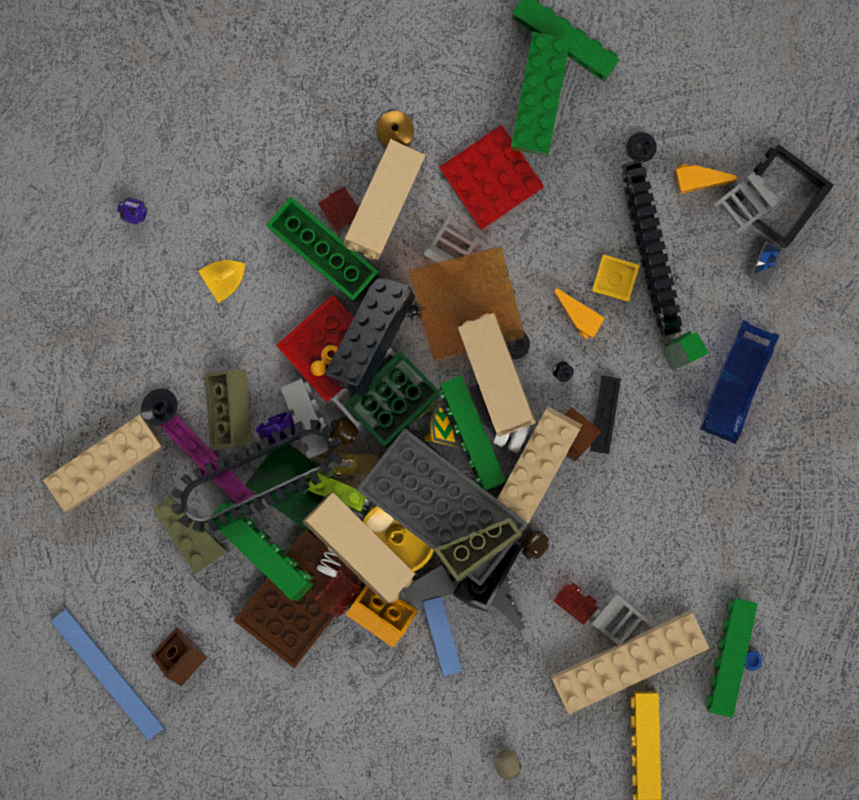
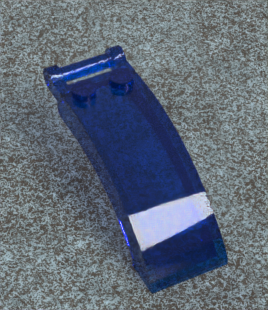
[700,320,779,444]

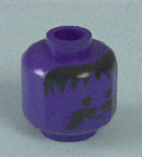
[117,197,147,225]

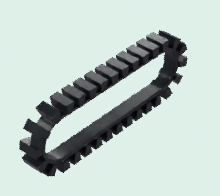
[622,160,682,336]
[171,419,343,533]

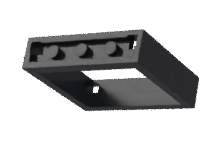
[731,144,834,249]

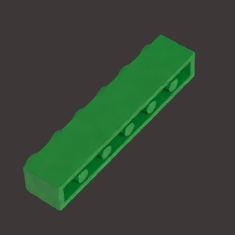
[512,0,619,82]
[662,331,709,370]
[438,375,506,490]
[705,597,758,718]

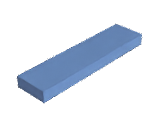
[423,596,462,676]

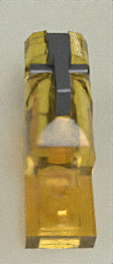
[319,454,378,474]

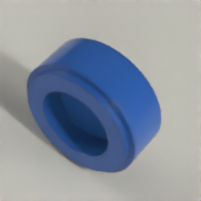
[744,650,762,671]

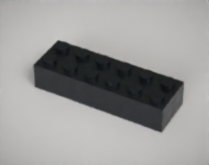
[324,275,416,396]

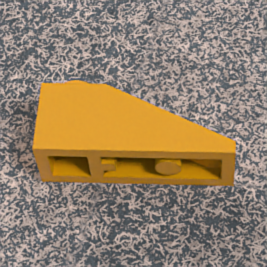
[673,163,737,195]
[553,288,605,340]

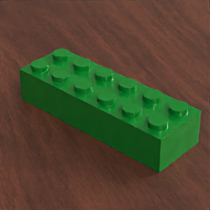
[511,32,571,156]
[266,197,379,303]
[211,502,314,601]

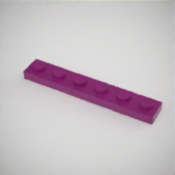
[160,414,254,504]

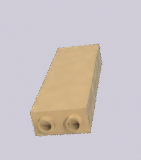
[343,139,425,260]
[458,313,536,437]
[302,492,415,603]

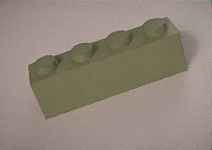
[205,370,252,450]

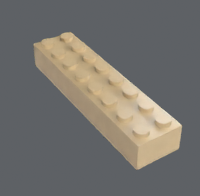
[550,611,710,715]

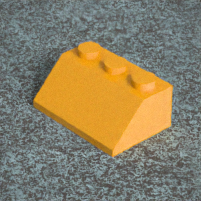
[346,585,418,647]

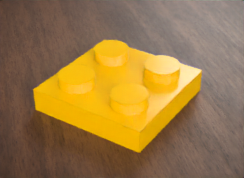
[592,254,640,302]

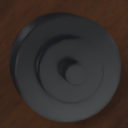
[407,300,426,321]
[552,361,574,382]

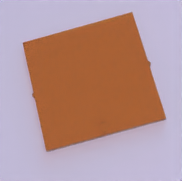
[409,246,525,361]

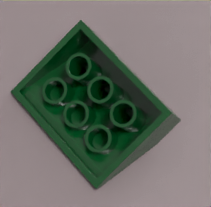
[344,351,441,449]
[245,444,338,531]

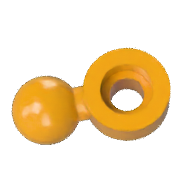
[311,345,338,376]

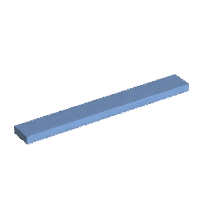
[51,609,164,741]

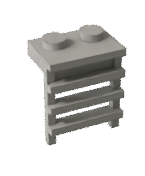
[713,173,778,235]
[424,218,480,277]
[590,592,650,645]

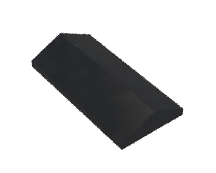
[453,542,523,612]

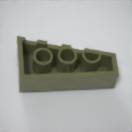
[153,497,230,573]
[434,518,523,582]

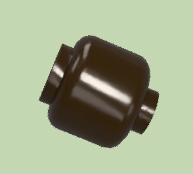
[330,417,359,445]
[520,531,549,559]

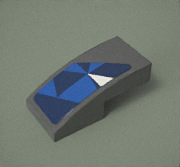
[749,241,783,285]

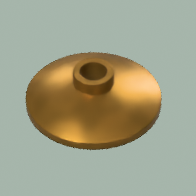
[376,111,414,147]

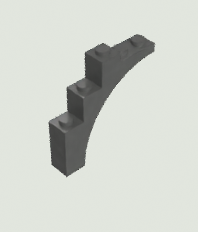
[402,564,526,631]

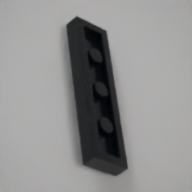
[589,375,621,454]

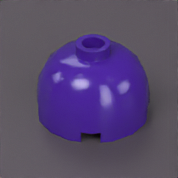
[255,412,295,444]

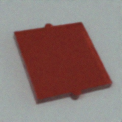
[318,187,359,232]

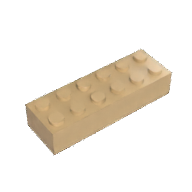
[497,406,582,529]
[43,415,165,512]

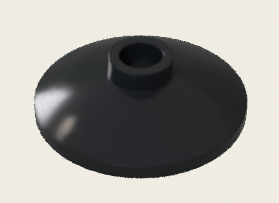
[141,388,178,426]

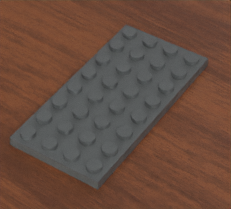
[357,428,528,586]

